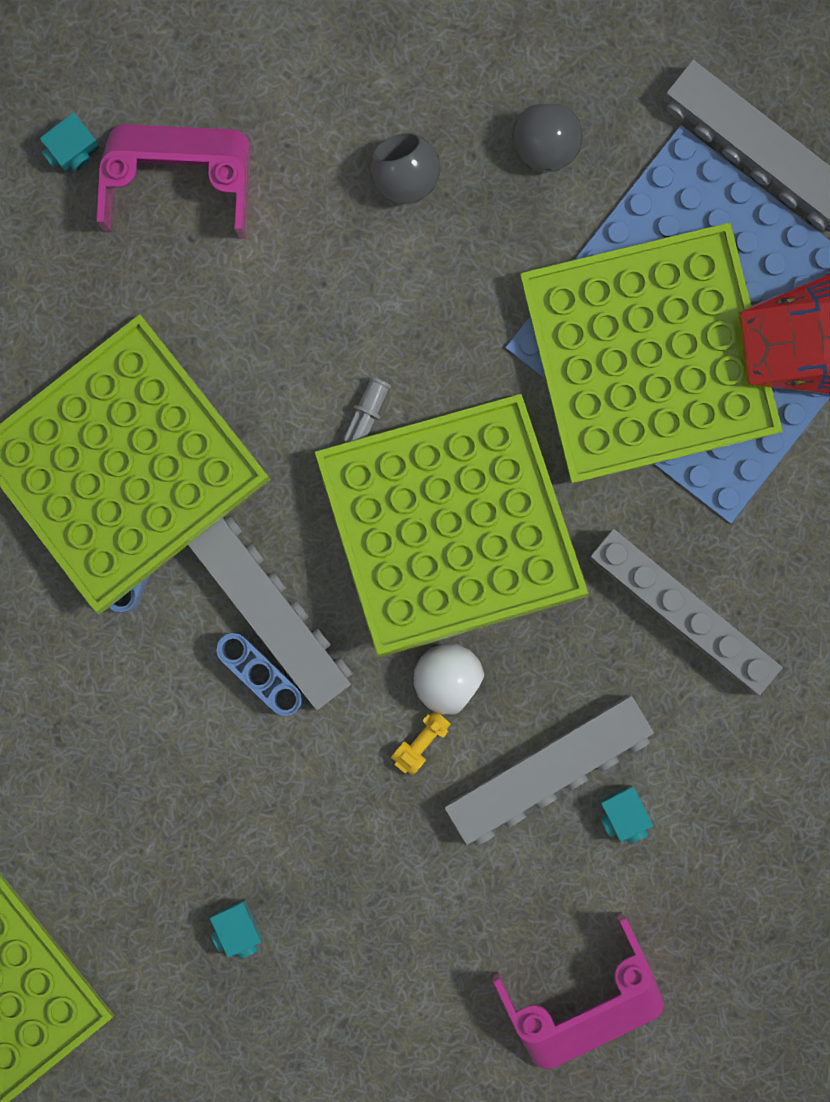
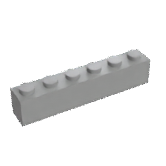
[663,60,830,231]
[189,515,353,711]
[588,529,783,696]
[444,695,654,847]

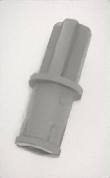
[343,377,391,443]

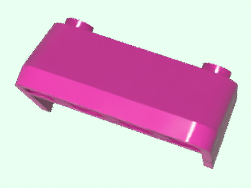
[97,124,251,239]
[492,912,664,1069]

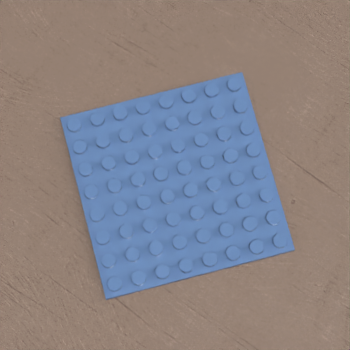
[506,125,830,524]

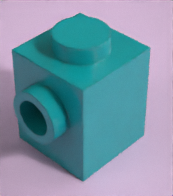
[40,112,100,173]
[599,785,653,844]
[210,899,263,960]

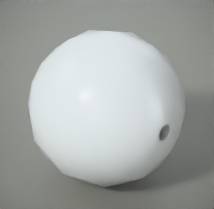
[413,643,485,715]

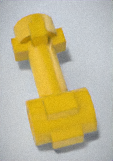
[390,711,451,776]

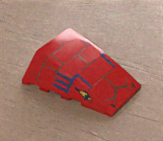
[739,273,830,394]

